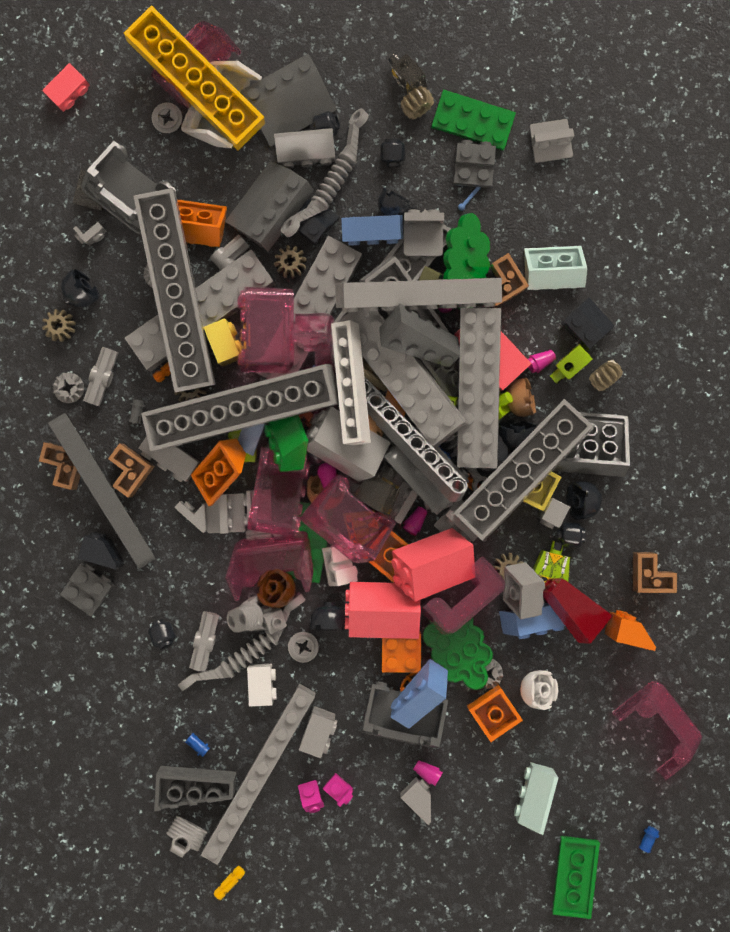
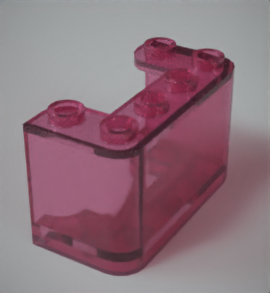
[237,287,294,373]
[294,313,336,380]
[247,447,310,537]
[421,556,505,635]

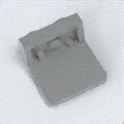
[404,209,444,257]

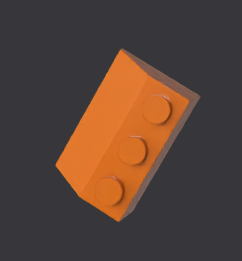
[177,200,227,247]
[191,438,246,506]
[605,610,656,651]

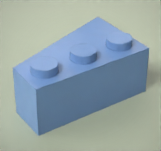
[341,215,403,245]
[499,603,565,639]
[391,659,448,728]

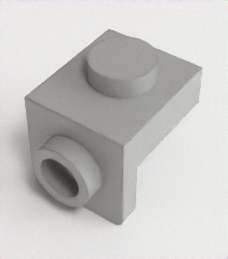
[73,222,107,246]
[261,605,287,634]

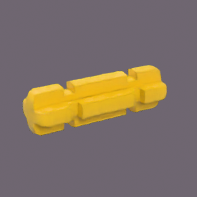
[214,866,245,900]

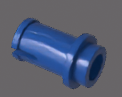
[185,733,210,757]
[639,826,659,853]

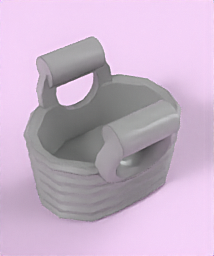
[227,596,267,632]
[166,816,207,858]

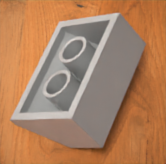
[274,128,335,169]

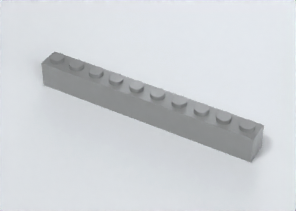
[201,683,316,865]

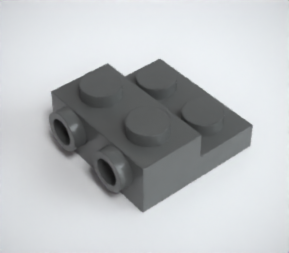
[454,140,496,188]
[60,563,115,616]

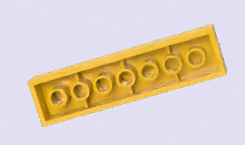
[124,5,265,150]

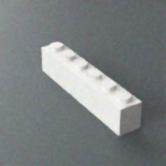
[331,320,371,445]

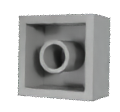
[503,562,545,620]
[299,706,338,758]

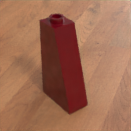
[543,578,612,644]

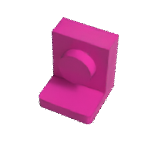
[323,773,353,807]

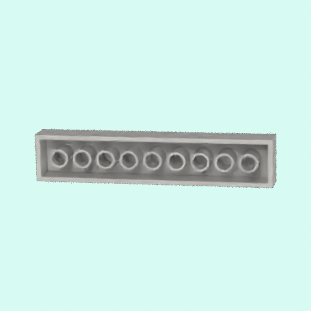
[133,188,215,392]
[141,364,339,451]

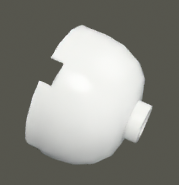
[520,670,558,710]

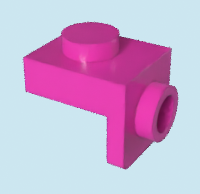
[298,780,324,813]

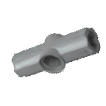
[83,347,119,407]
[189,611,220,672]

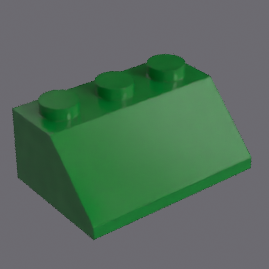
[264,415,308,472]

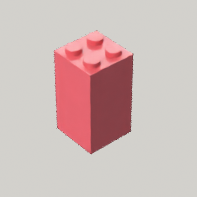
[454,329,531,392]
[391,528,475,602]
[345,582,421,639]

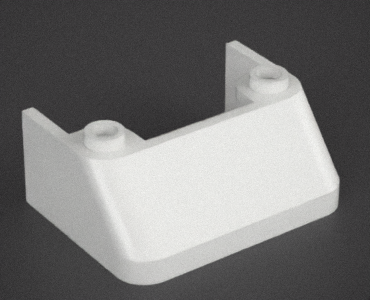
[181,61,262,148]

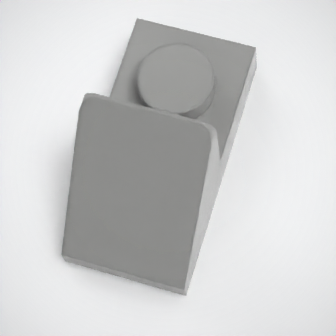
[174,501,207,533]

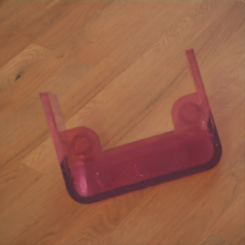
[151,21,242,109]
[225,531,314,601]
[612,681,702,780]

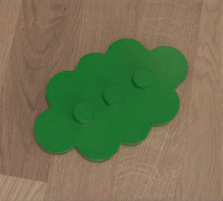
[443,213,490,310]
[422,602,493,690]

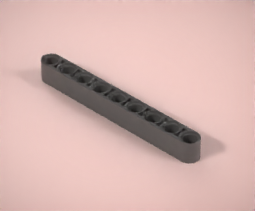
[364,378,468,502]
[48,413,155,569]

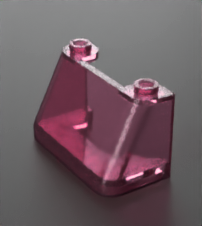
[301,475,396,563]

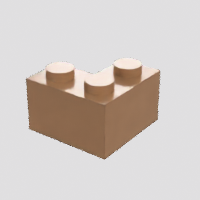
[490,253,529,308]
[39,442,80,490]
[108,443,155,498]
[633,552,677,593]

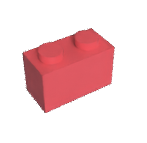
[42,63,90,112]

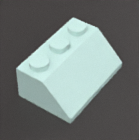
[524,246,587,290]
[514,762,558,835]

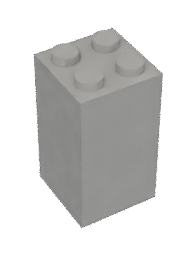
[305,406,391,482]

